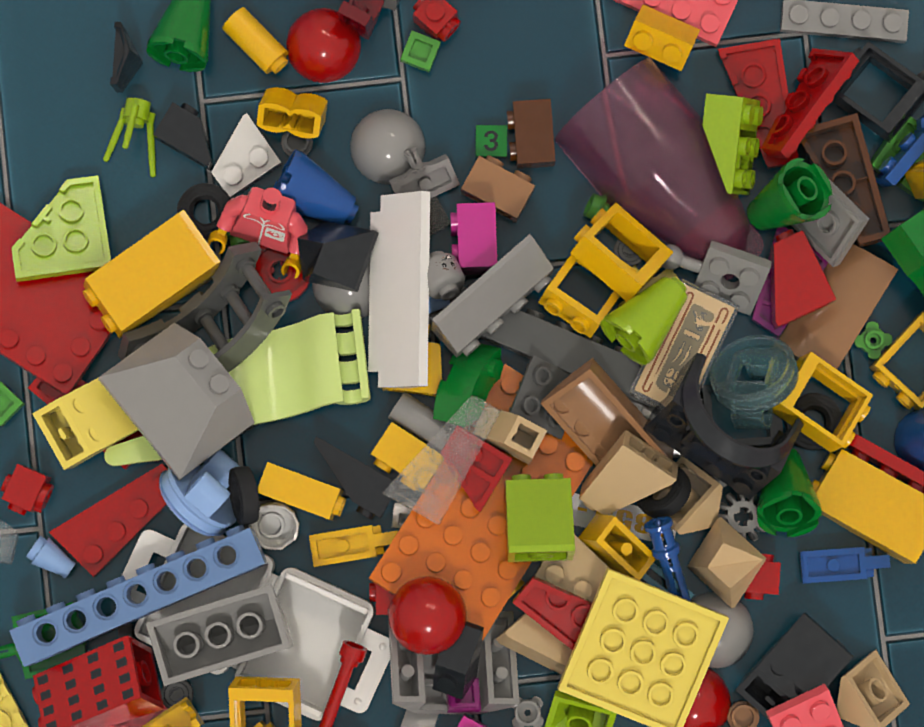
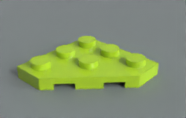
[12,175,111,282]

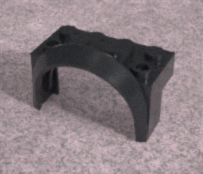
[643,353,804,500]

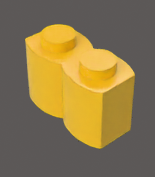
[256,87,328,138]

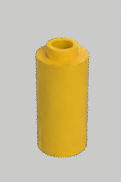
[222,7,288,74]

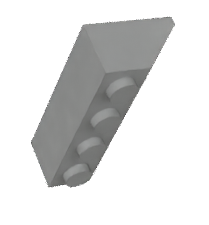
[431,234,554,358]
[146,584,294,686]

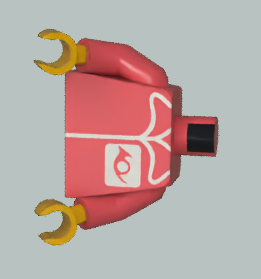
[207,187,308,279]

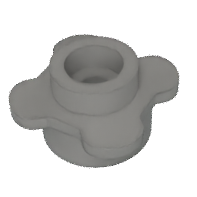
[512,696,544,727]

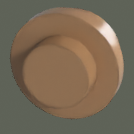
[727,701,760,727]

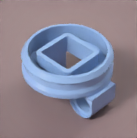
[159,449,240,537]

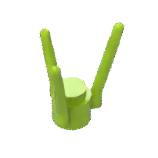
[103,98,156,177]

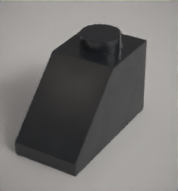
[153,102,214,171]
[432,621,484,699]

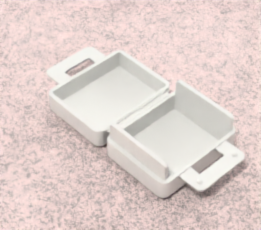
[122,524,390,721]

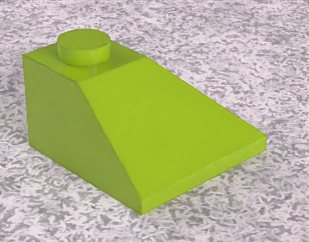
[544,690,617,727]

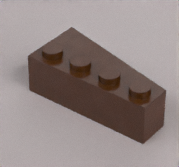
[799,113,890,248]

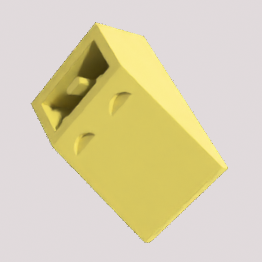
[32,378,138,470]

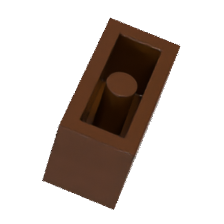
[507,99,556,169]

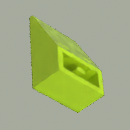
[702,93,763,195]

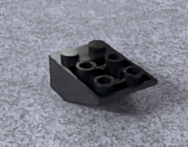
[736,612,854,720]

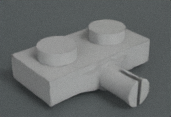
[388,147,460,199]

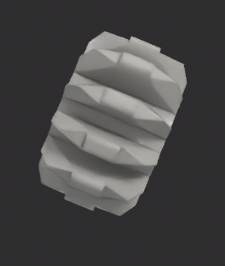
[718,493,765,541]

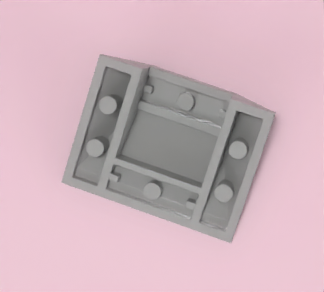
[98,323,255,480]
[388,609,520,715]

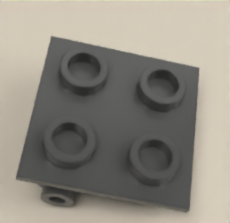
[509,355,570,440]

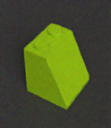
[505,473,575,562]

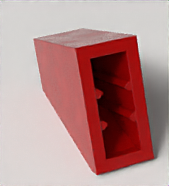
[770,229,836,330]

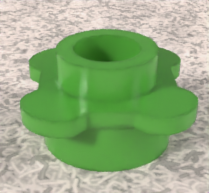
[854,321,892,360]

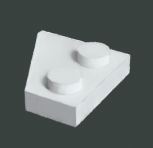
[211,113,282,199]

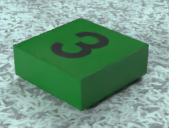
[475,125,507,158]

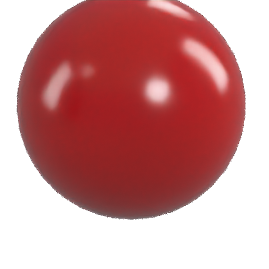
[286,8,361,83]
[388,576,467,655]
[684,668,731,727]

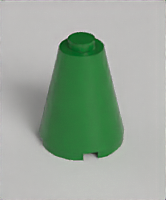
[146,0,211,72]
[747,158,832,230]
[756,448,822,537]

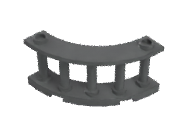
[118,241,292,372]

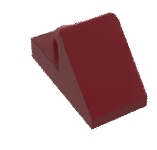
[338,0,384,40]

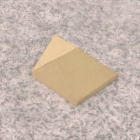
[653,456,723,535]
[687,517,767,608]
[836,650,910,727]

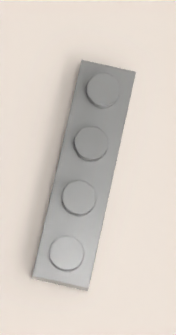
[780,0,909,43]

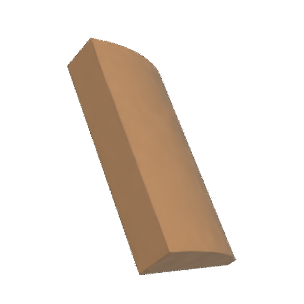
[775,244,898,369]
[540,358,674,466]

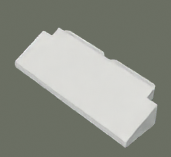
[368,191,430,389]

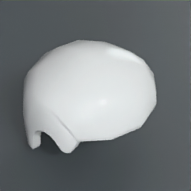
[249,502,299,550]

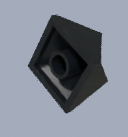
[298,221,379,292]

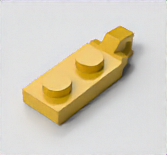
[309,525,398,567]

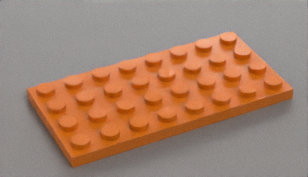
[369,364,593,641]

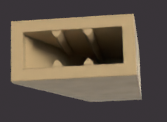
[579,430,679,515]
[496,613,572,675]

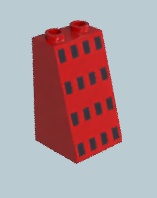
[32,635,164,727]

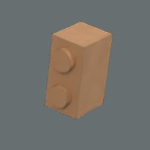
[461,155,535,223]

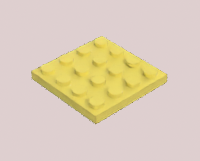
[557,567,729,727]

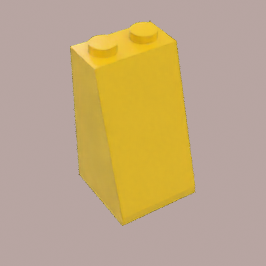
[82,210,220,339]
[812,449,924,564]

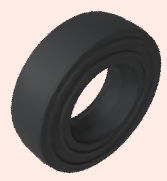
[177,183,231,240]
[784,393,842,451]
[228,466,260,525]
[636,466,691,518]

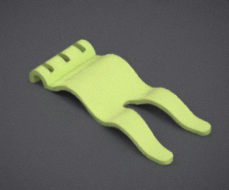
[104,309,371,466]

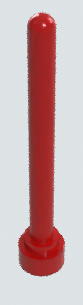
[319,640,367,727]

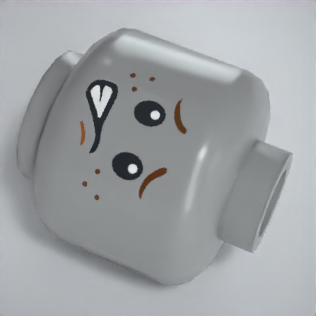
[427,251,465,301]

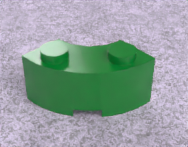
[433,344,503,427]

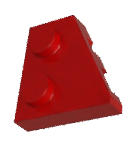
[441,425,513,512]

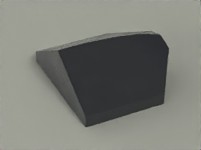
[110,22,143,93]

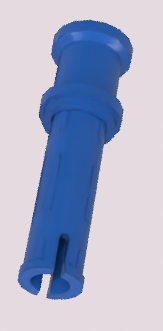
[644,516,691,601]

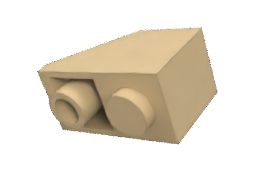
[473,406,548,465]

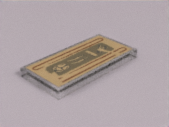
[628,279,740,407]

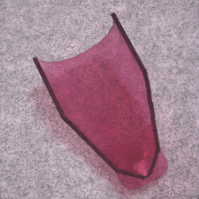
[554,57,764,281]

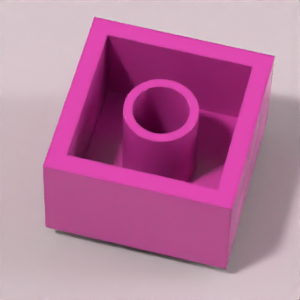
[450,202,497,275]

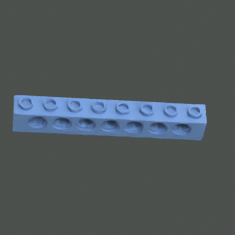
[9,525,268,667]

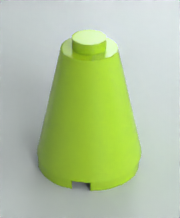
[600,277,687,365]

